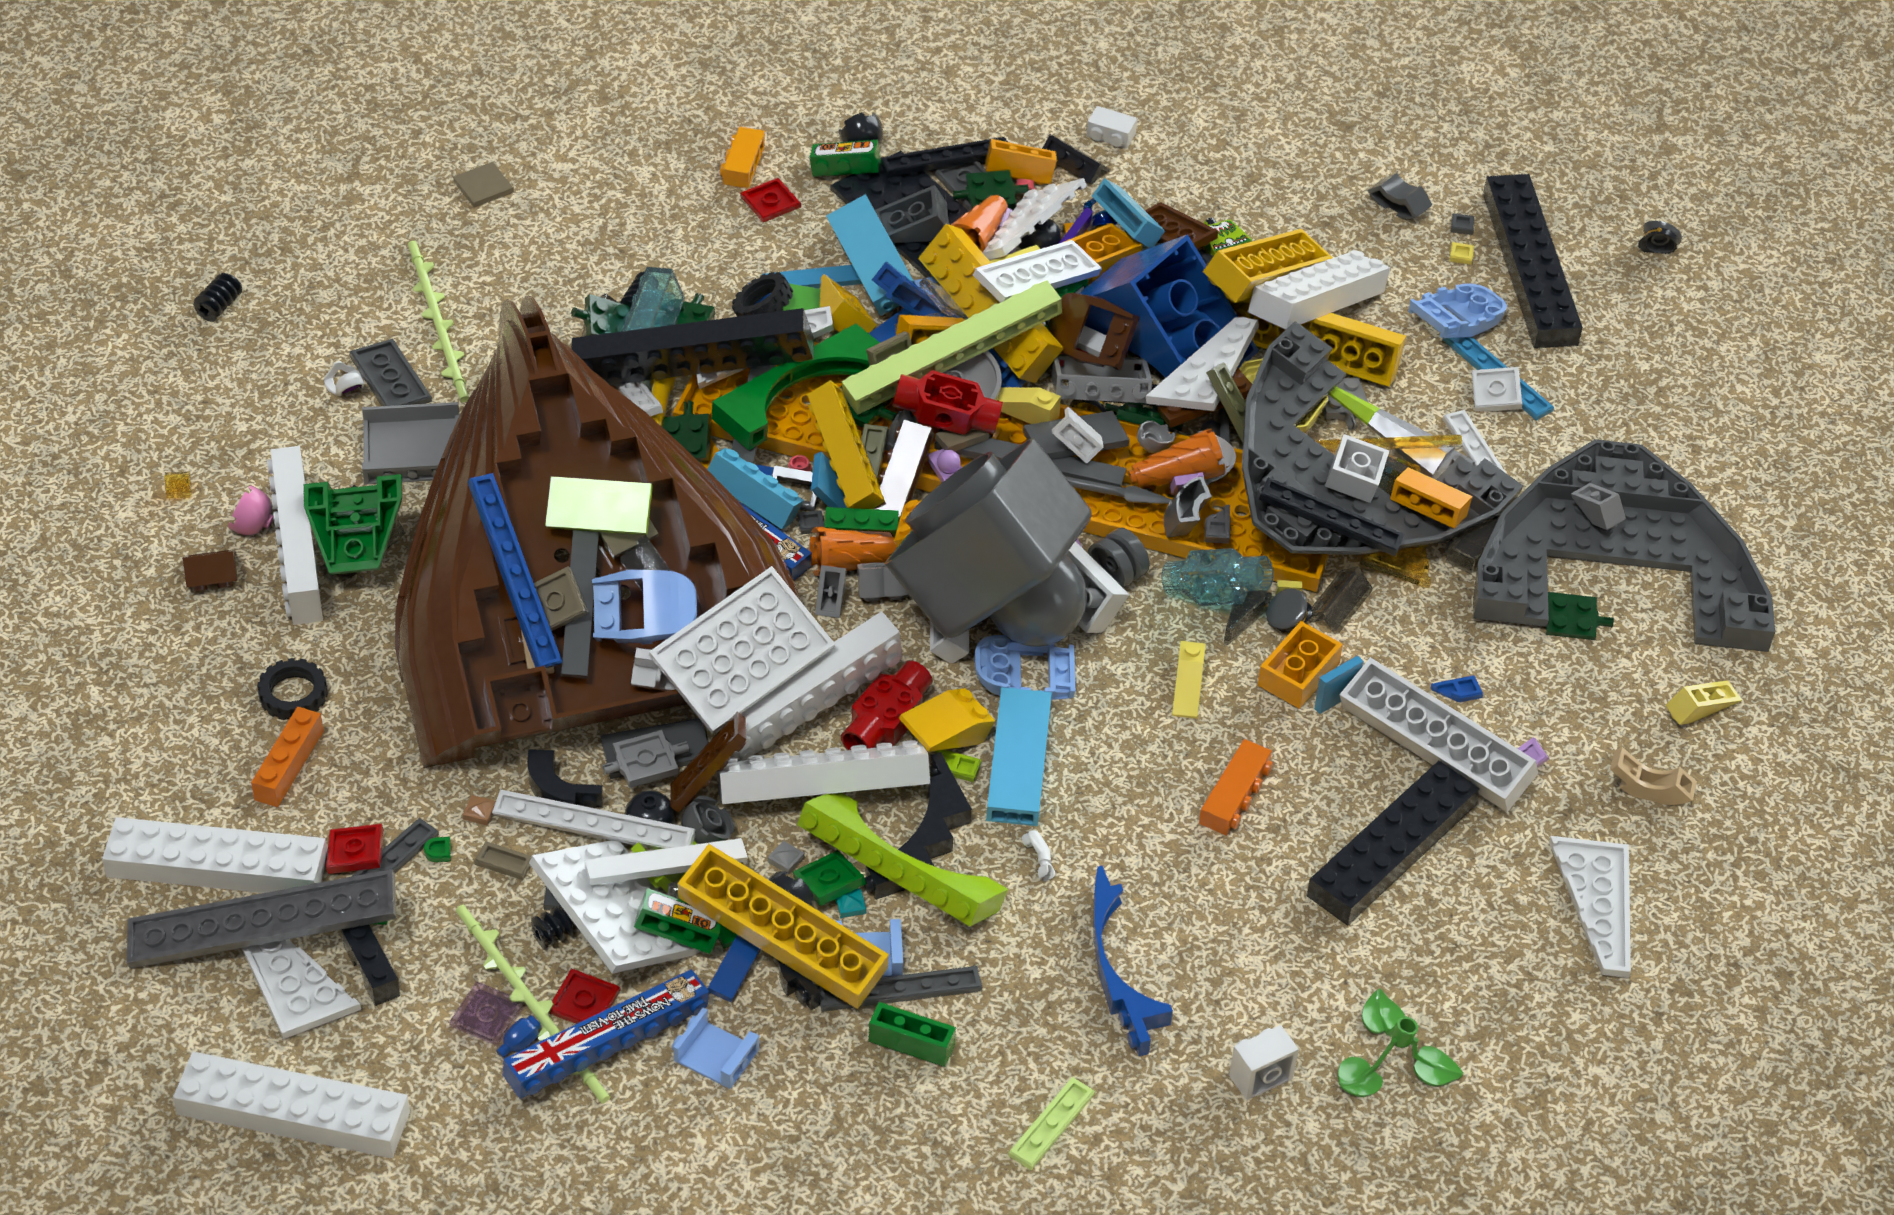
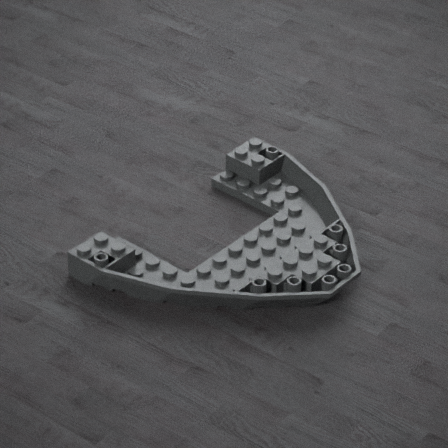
[1242,321,1523,555]
[1473,439,1775,652]

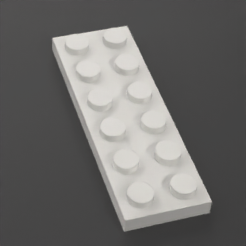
[973,240,1102,303]

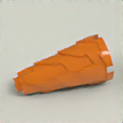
[951,195,1008,253]
[1128,429,1225,487]
[809,527,897,576]

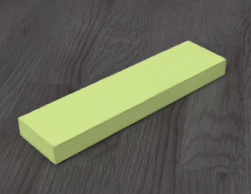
[1008,1077,1095,1170]

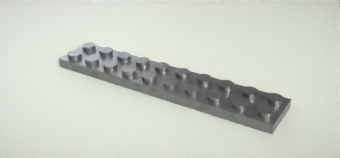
[127,869,397,969]

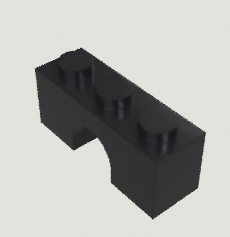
[341,924,400,1006]

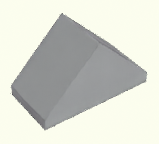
[815,565,846,618]

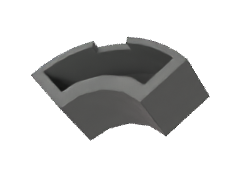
[1367,173,1433,219]
[1164,476,1212,538]

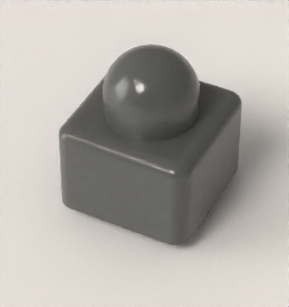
[884,437,1092,647]

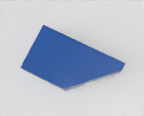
[1430,675,1483,702]

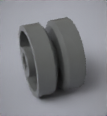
[1088,528,1150,589]

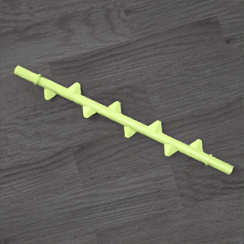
[408,241,469,403]
[456,905,610,1104]

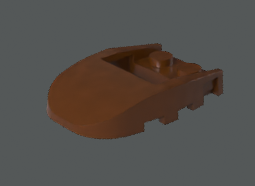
[1048,293,1140,370]

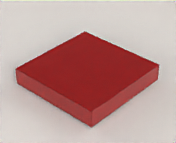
[740,178,801,223]
[326,823,384,874]
[549,968,621,1024]

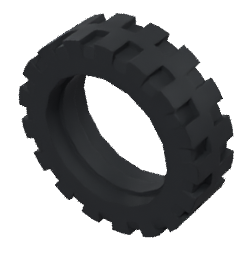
[732,272,793,317]
[257,658,328,720]

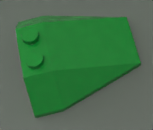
[303,474,403,575]

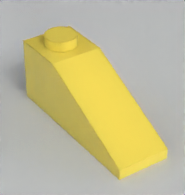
[997,387,1061,424]
[1172,641,1206,719]
[1665,681,1742,725]

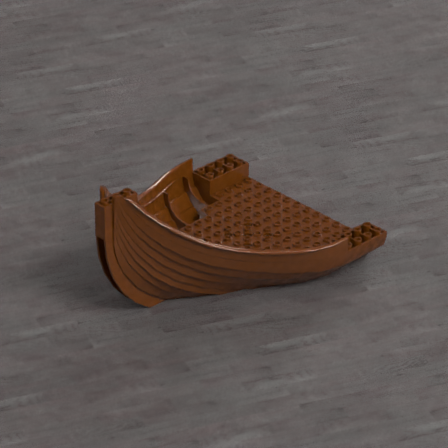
[395,296,801,768]

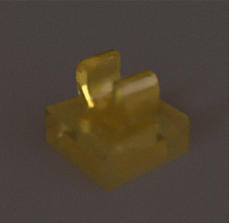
[164,471,192,498]

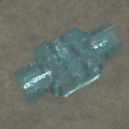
[1161,548,1273,606]

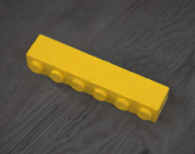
[807,380,885,509]

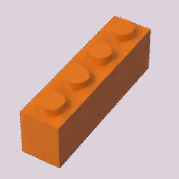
[251,706,324,807]
[1199,739,1273,836]

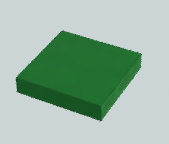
[793,850,866,906]

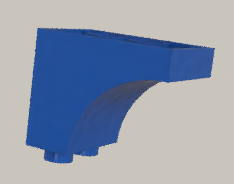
[1079,234,1259,378]

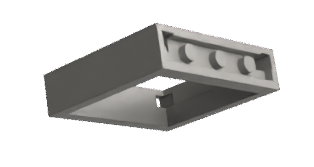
[1051,354,1152,403]

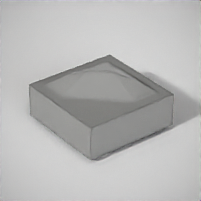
[768,840,804,875]

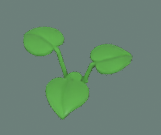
[1338,988,1464,1097]

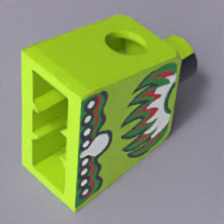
[1203,217,1252,257]

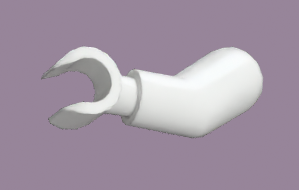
[1022,830,1055,882]

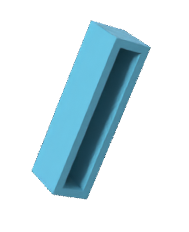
[1092,178,1165,248]
[707,448,804,529]

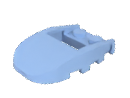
[1408,284,1507,338]
[592,570,697,645]
[975,635,1075,700]

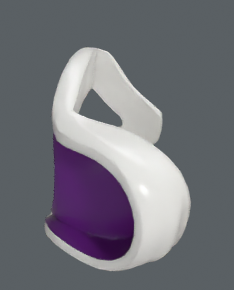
[324,361,364,396]

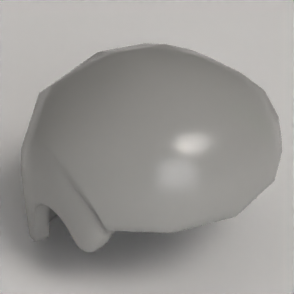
[1137,421,1176,453]

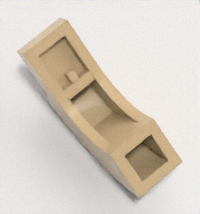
[1610,747,1697,805]

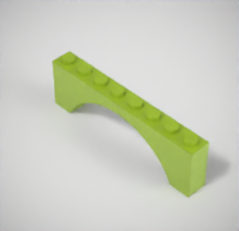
[797,792,1008,926]

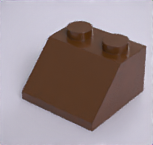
[182,549,238,591]

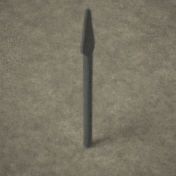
[1065,476,1172,504]

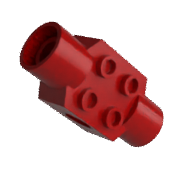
[892,370,1003,435]
[841,660,933,750]

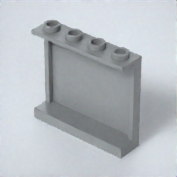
[362,402,460,485]

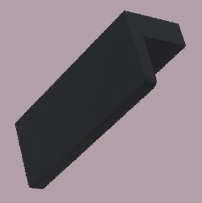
[1042,134,1110,184]

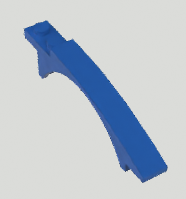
[872,261,1026,387]
[1093,865,1173,1056]

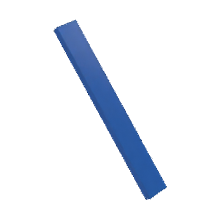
[467,473,562,668]

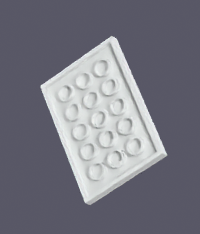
[649,566,835,734]
[529,840,700,974]

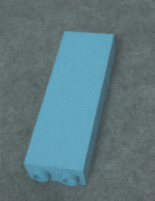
[826,194,915,316]
[986,687,1052,826]

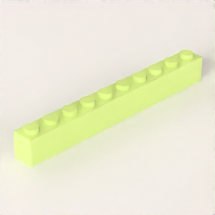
[842,280,1062,415]

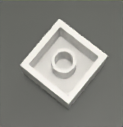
[1325,434,1389,503]
[1229,1025,1299,1100]

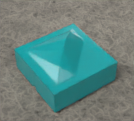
[835,888,866,918]

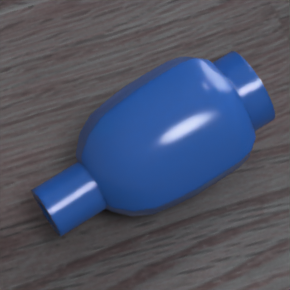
[496,1015,541,1058]

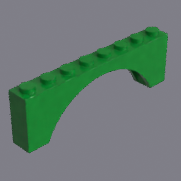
[711,323,880,450]

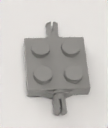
[1322,378,1368,430]
[602,730,689,788]

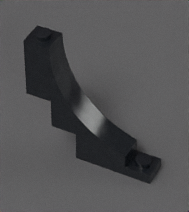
[864,752,972,900]

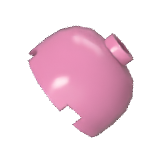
[228,485,274,535]

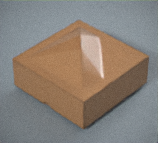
[462,795,496,826]

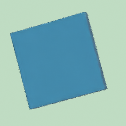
[811,452,847,508]
[1314,656,1364,714]

